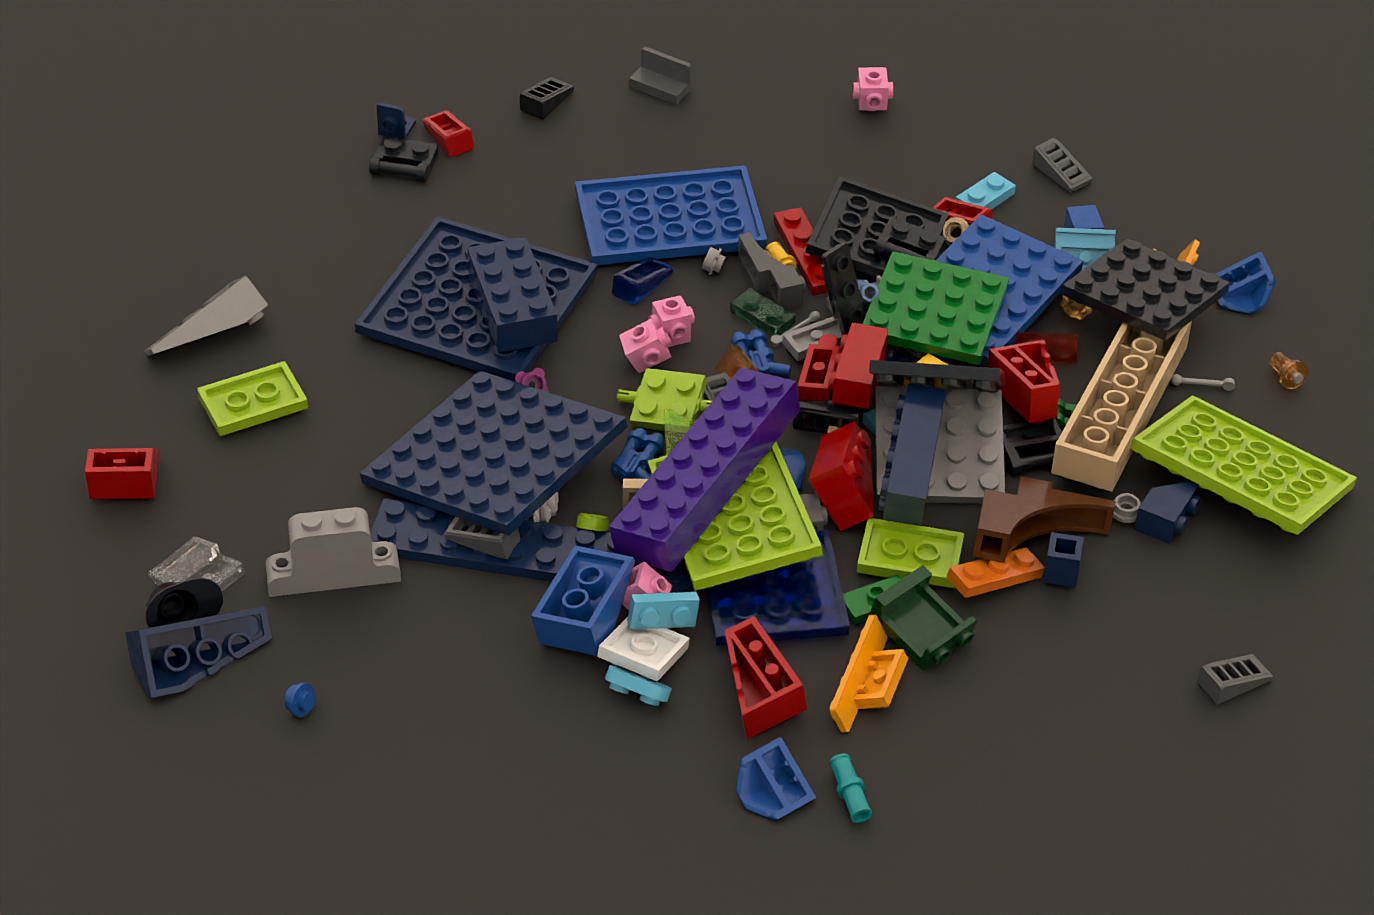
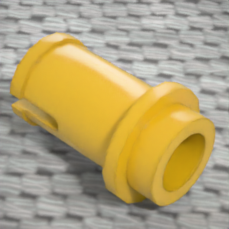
[765,242,797,270]

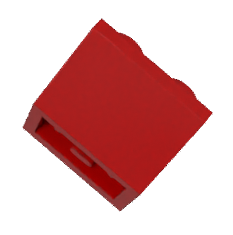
[85,448,160,499]

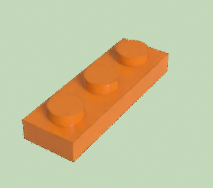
[946,547,1045,598]

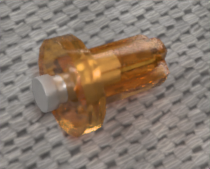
[1269,352,1308,389]

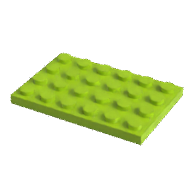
[1130,395,1357,535]
[648,442,823,591]

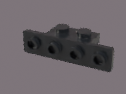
[821,242,866,335]

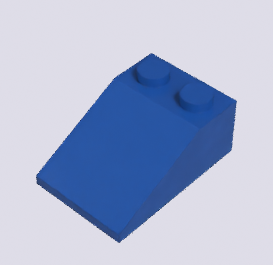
[531,545,635,656]

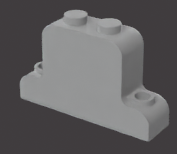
[265,507,401,597]

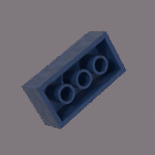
[467,237,557,353]
[878,383,946,526]

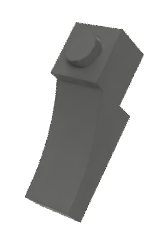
[738,232,806,311]

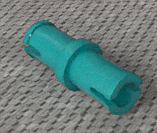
[829,753,873,823]

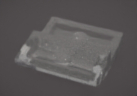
[148,536,246,592]

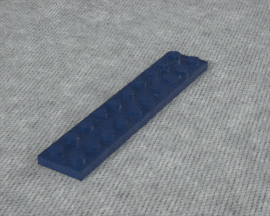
[370,498,692,593]

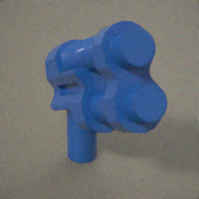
[731,329,791,377]
[611,428,665,481]

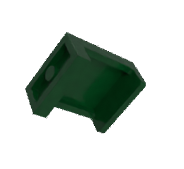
[869,565,977,671]

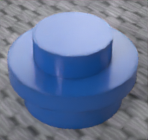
[284,682,316,717]

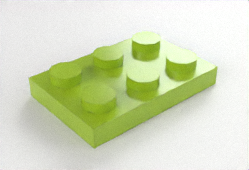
[197,361,308,436]
[857,518,964,588]

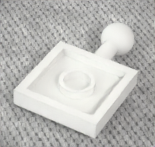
[597,617,690,681]

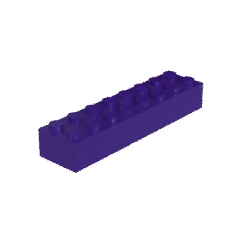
[609,368,801,572]

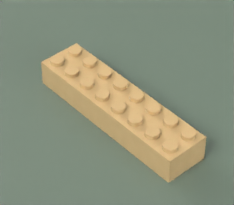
[1051,321,1192,492]

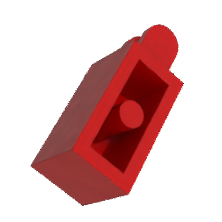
[798,334,840,414]

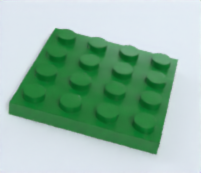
[863,251,1009,365]

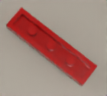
[773,208,828,296]

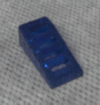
[612,257,674,305]

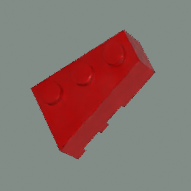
[828,323,888,409]
[988,340,1060,423]
[808,421,874,531]
[725,616,807,740]

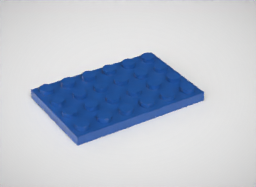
[575,165,767,265]
[936,215,1083,367]

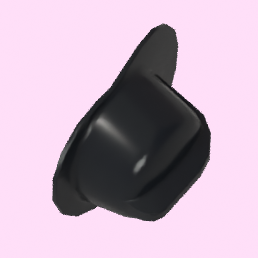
[145,578,223,628]

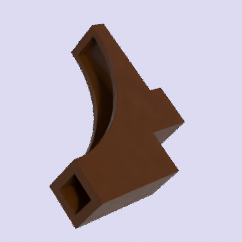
[972,476,1116,562]

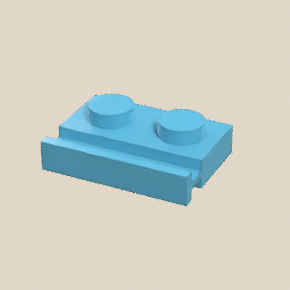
[1054,228,1116,272]

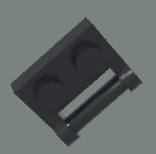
[369,137,438,182]
[874,217,946,260]
[1003,418,1062,475]

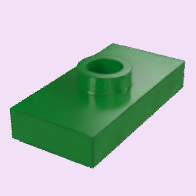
[839,575,901,625]

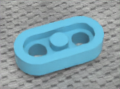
[605,665,672,706]

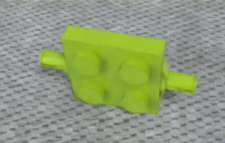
[617,368,712,433]

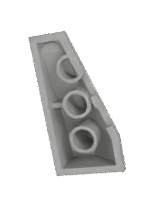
[144,276,268,356]

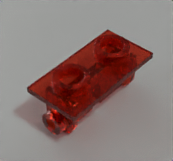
[1015,332,1079,364]

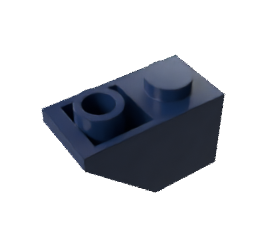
[1134,481,1201,544]
[1043,532,1084,588]

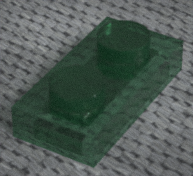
[730,288,796,336]

